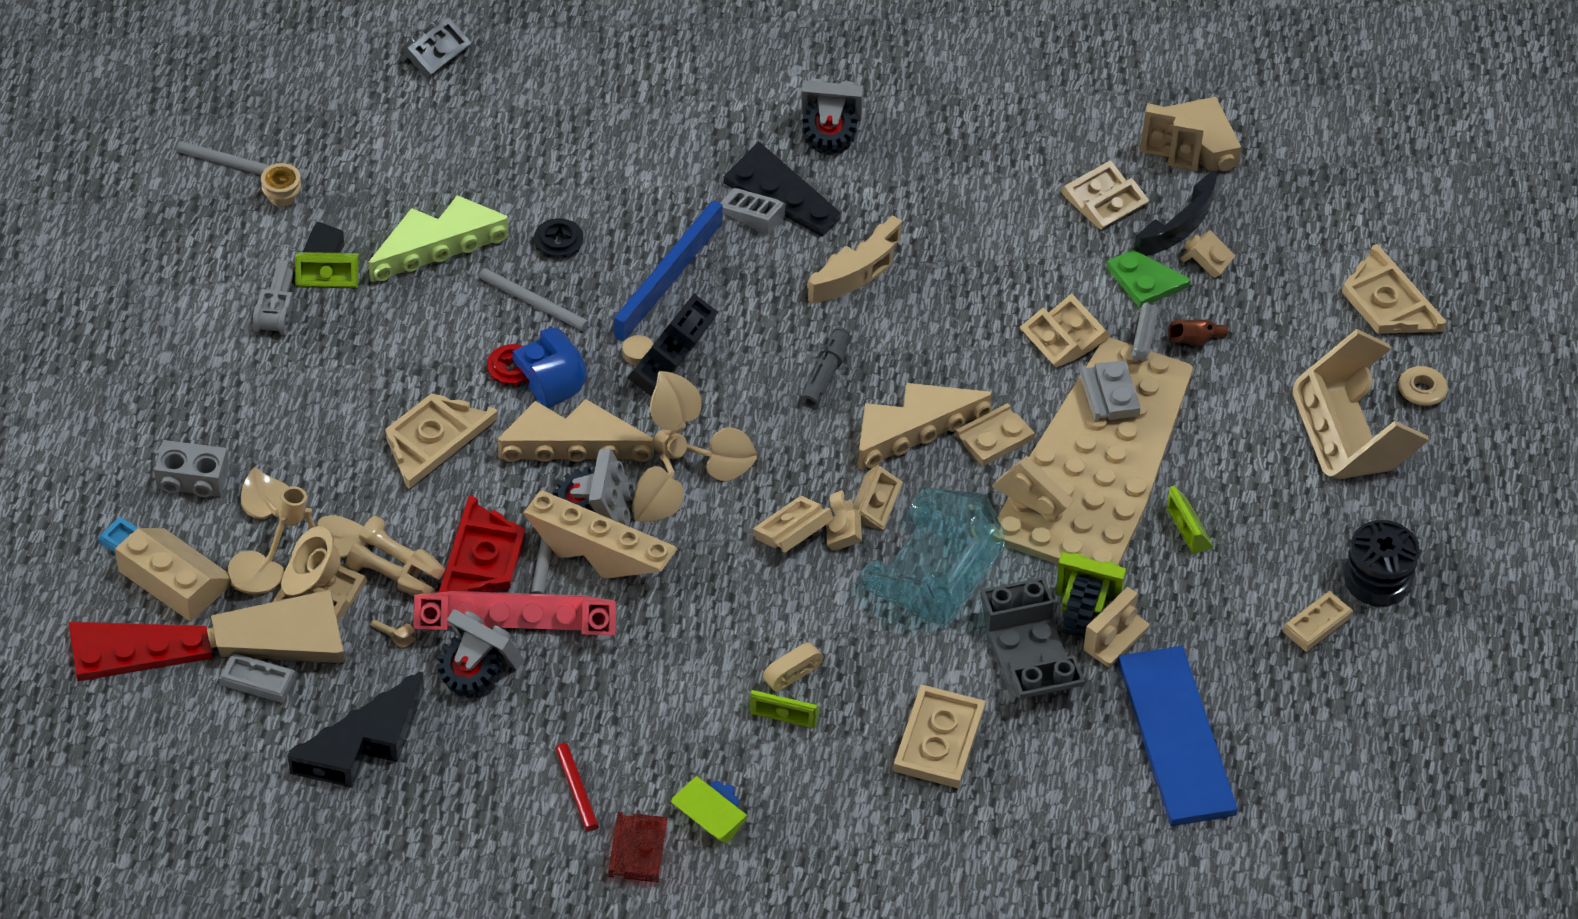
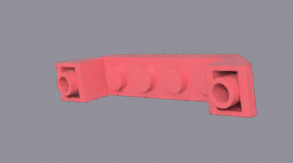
[414,591,616,635]

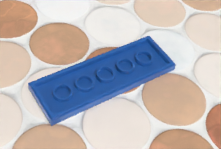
[1118,646,1238,826]

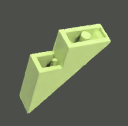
[369,195,509,282]

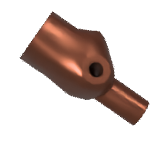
[1168,319,1228,348]

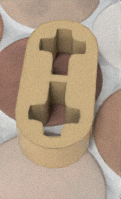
[763,642,823,692]

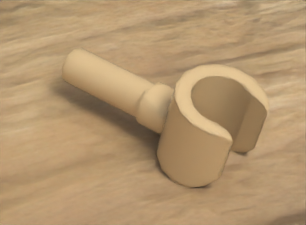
[371,620,416,648]

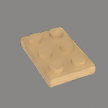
[893,684,986,789]

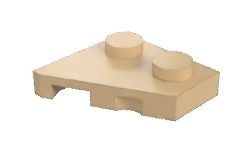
[992,455,1074,520]

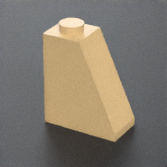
[1166,97,1241,172]

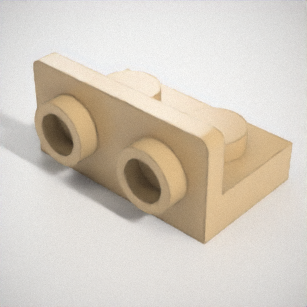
[1083,587,1149,667]

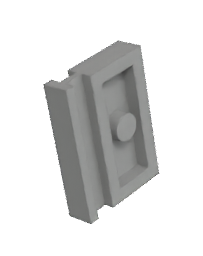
[1080,360,1141,422]

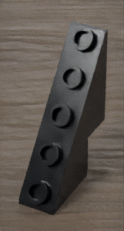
[287,672,424,788]

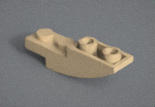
[807,215,902,304]

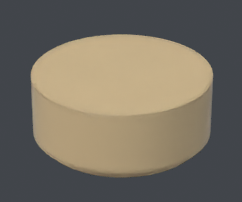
[622,335,653,366]

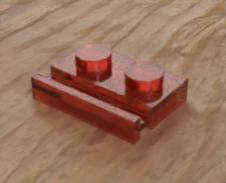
[608,812,668,883]

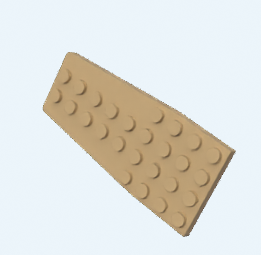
[989,337,1193,566]

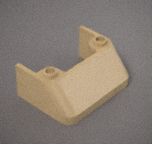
[1293,329,1429,479]

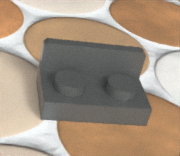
[400,16,472,79]

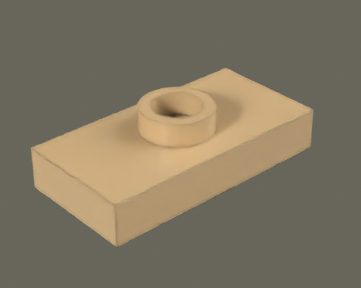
[1282,591,1353,652]

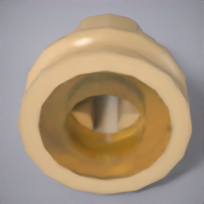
[261,163,301,207]

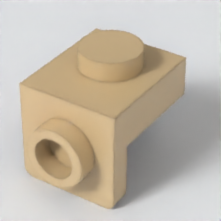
[1179,230,1235,278]

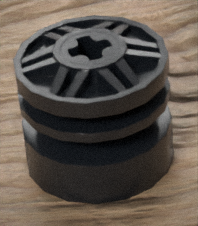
[1344,520,1420,607]

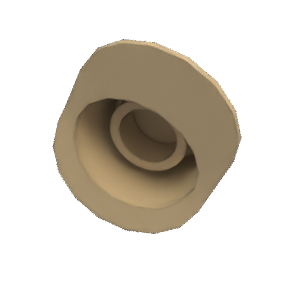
[281,526,341,596]

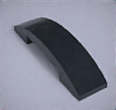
[1134,170,1217,256]

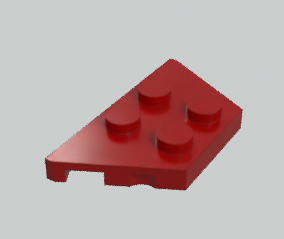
[439,495,526,592]

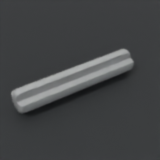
[1131,302,1158,362]

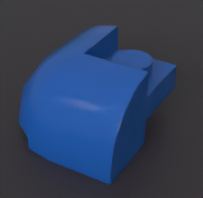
[512,328,587,409]

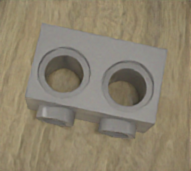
[154,440,229,498]

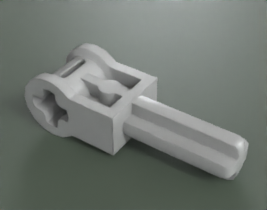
[253,260,295,335]

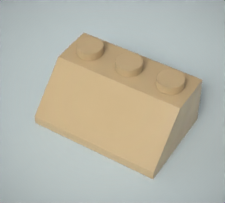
[115,528,232,622]

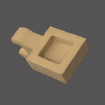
[826,490,862,550]

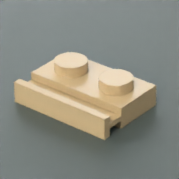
[955,403,1035,466]
[753,496,833,553]

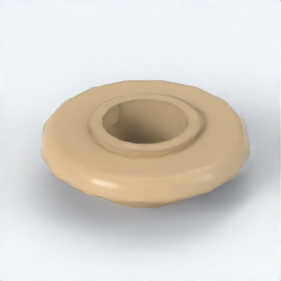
[1398,366,1448,406]

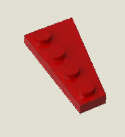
[68,622,212,681]

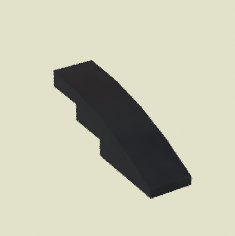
[627,293,719,397]

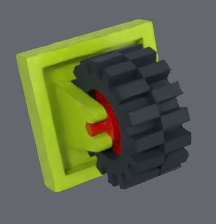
[1056,552,1126,638]

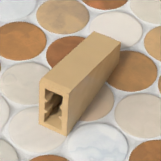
[207,590,346,663]

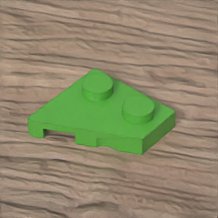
[1106,250,1191,308]

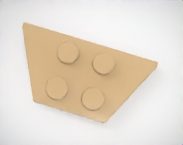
[1342,244,1447,334]
[385,393,498,489]

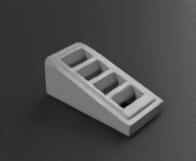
[720,188,785,235]

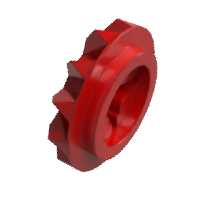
[487,344,529,387]

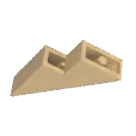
[858,383,992,469]
[497,399,654,462]
[523,490,677,579]

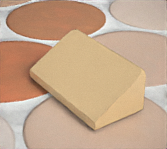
[853,464,903,531]

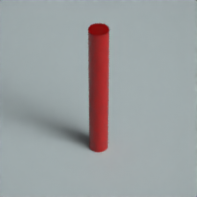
[555,743,599,832]

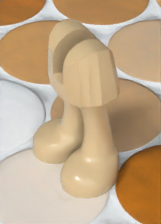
[345,515,445,596]

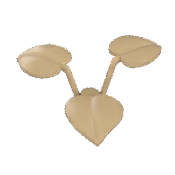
[632,371,757,522]
[228,467,368,594]

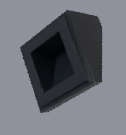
[303,222,344,253]

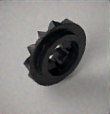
[534,218,583,260]

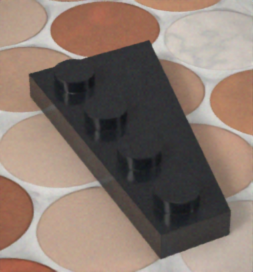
[723,141,841,237]

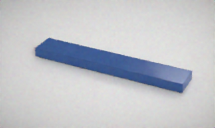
[614,200,723,341]

